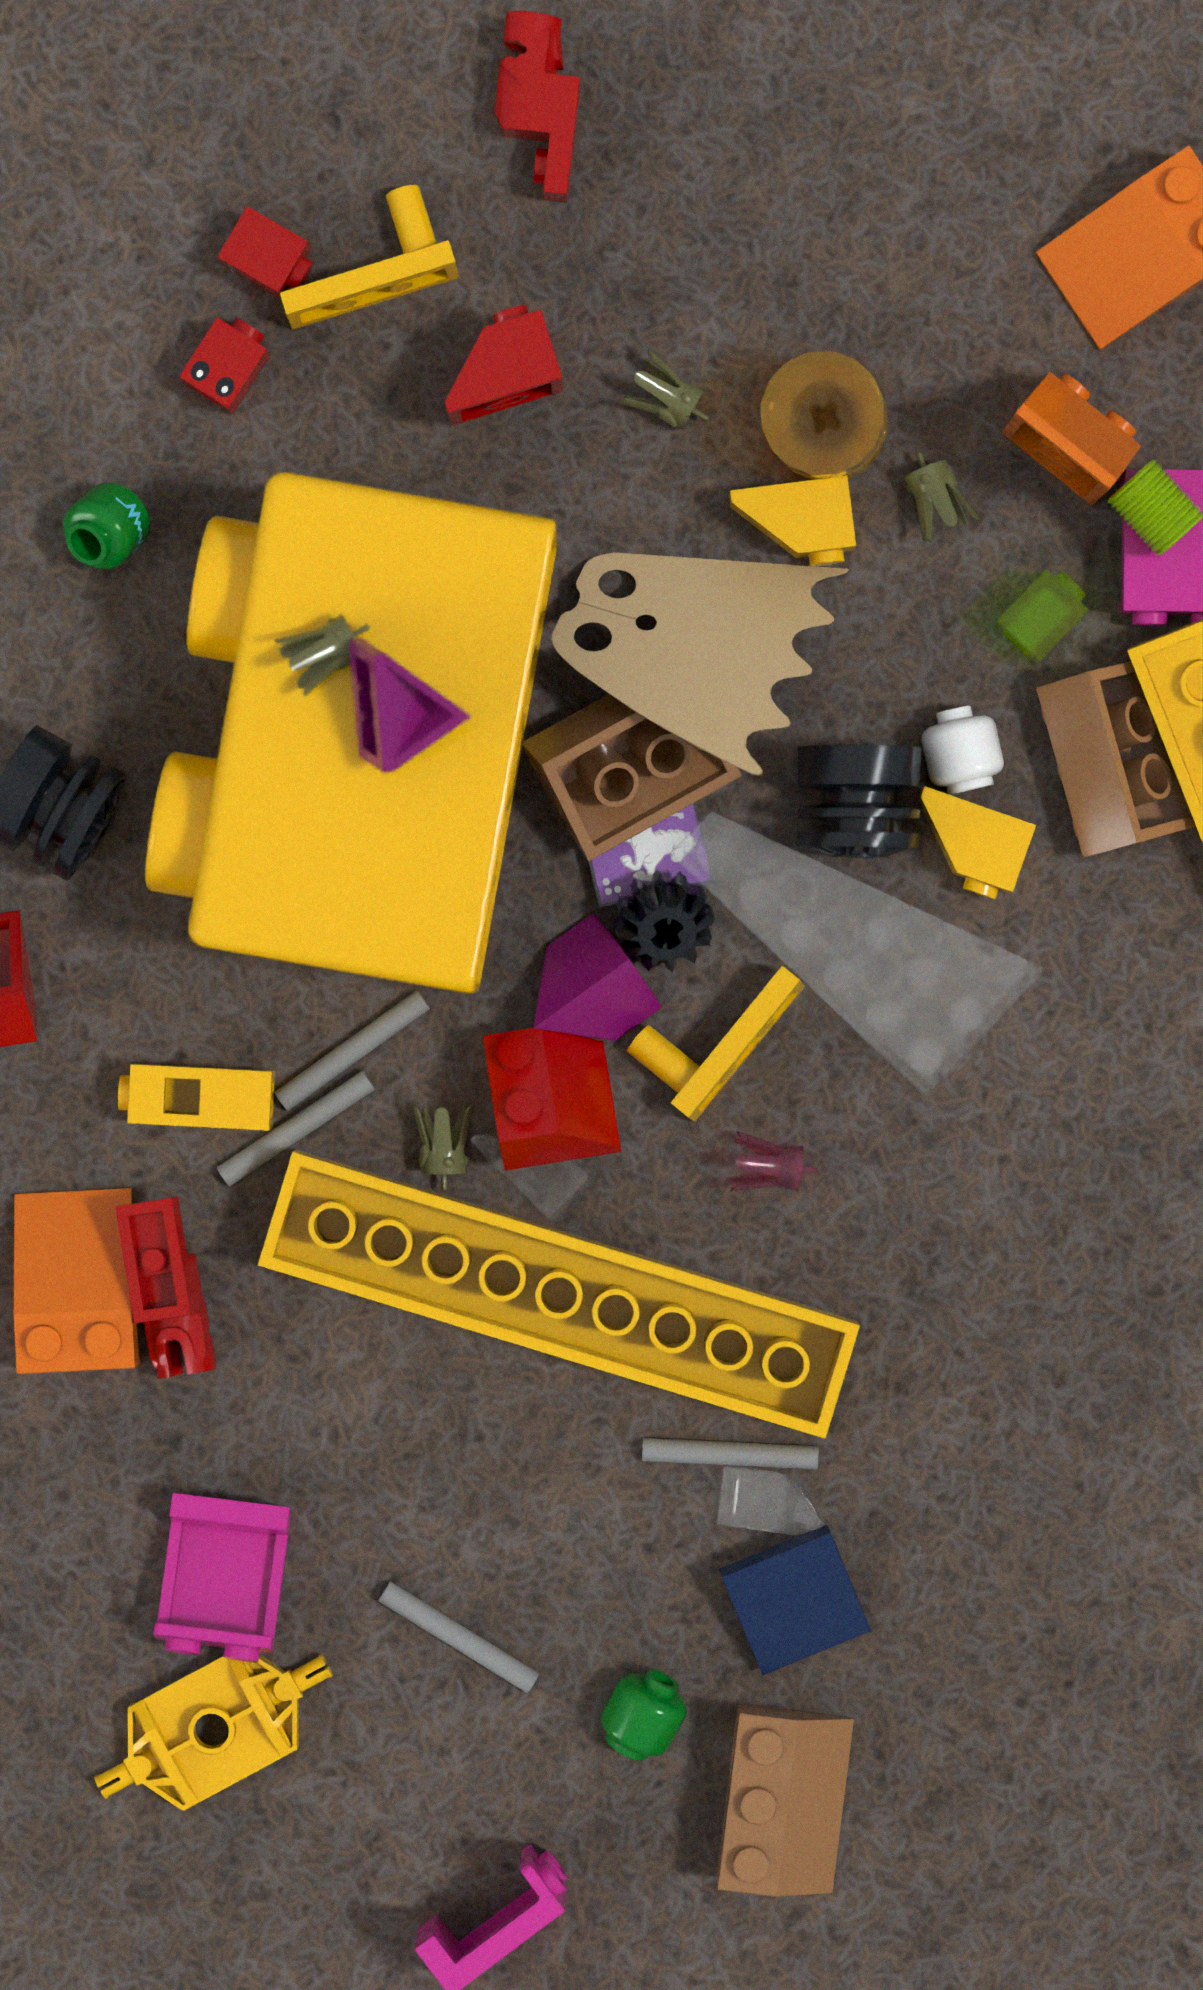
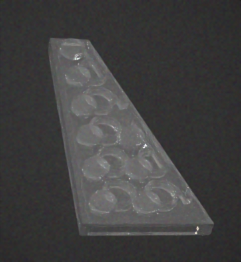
[670,811,1046,1096]

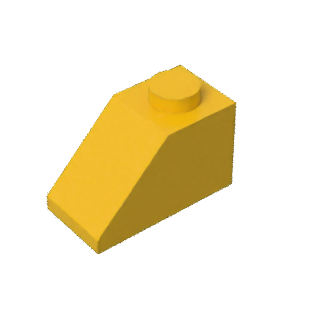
[729,476,856,567]
[917,786,1036,900]

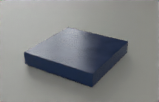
[719,1524,871,1675]

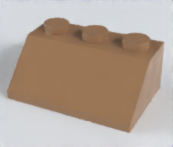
[1036,661,1196,858]
[521,694,742,861]
[716,1704,854,1897]

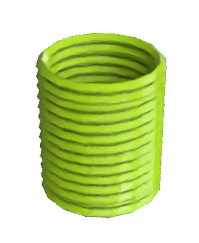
[1108,459,1203,557]

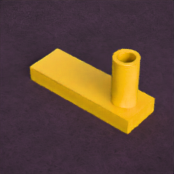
[280,185,460,330]
[627,966,805,1122]

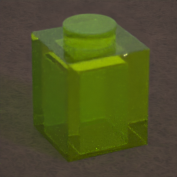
[993,569,1089,664]

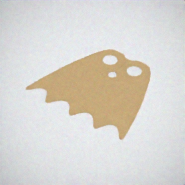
[551,552,849,775]

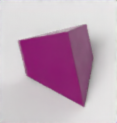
[349,637,472,773]
[533,912,662,1041]

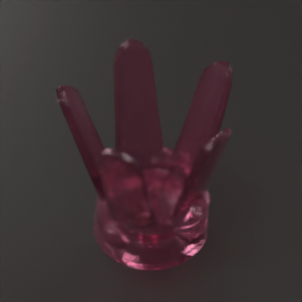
[729,1131,818,1192]

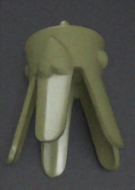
[619,349,709,430]
[904,452,980,542]
[274,614,370,696]
[412,1104,474,1191]

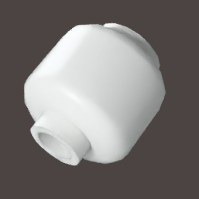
[921,706,1004,795]

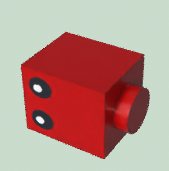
[217,206,314,300]
[179,317,270,415]

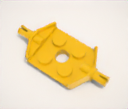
[94,1654,333,1811]

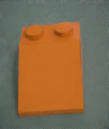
[1035,145,1203,350]
[1001,372,1142,506]
[14,1188,141,1374]

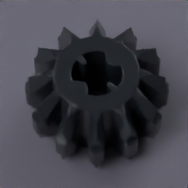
[614,869,715,973]

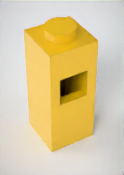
[118,1063,275,1131]

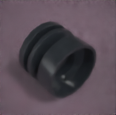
[0,725,127,881]
[797,745,921,858]

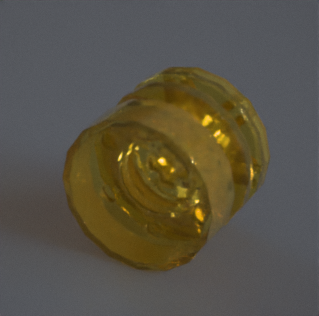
[761,351,889,480]

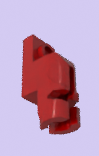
[494,11,580,203]
[115,1196,217,1379]

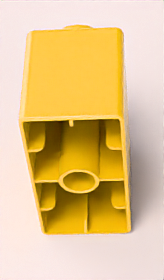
[145,472,557,994]

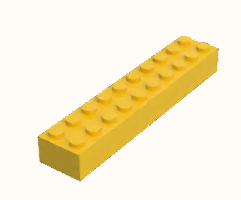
[258,1149,860,1439]

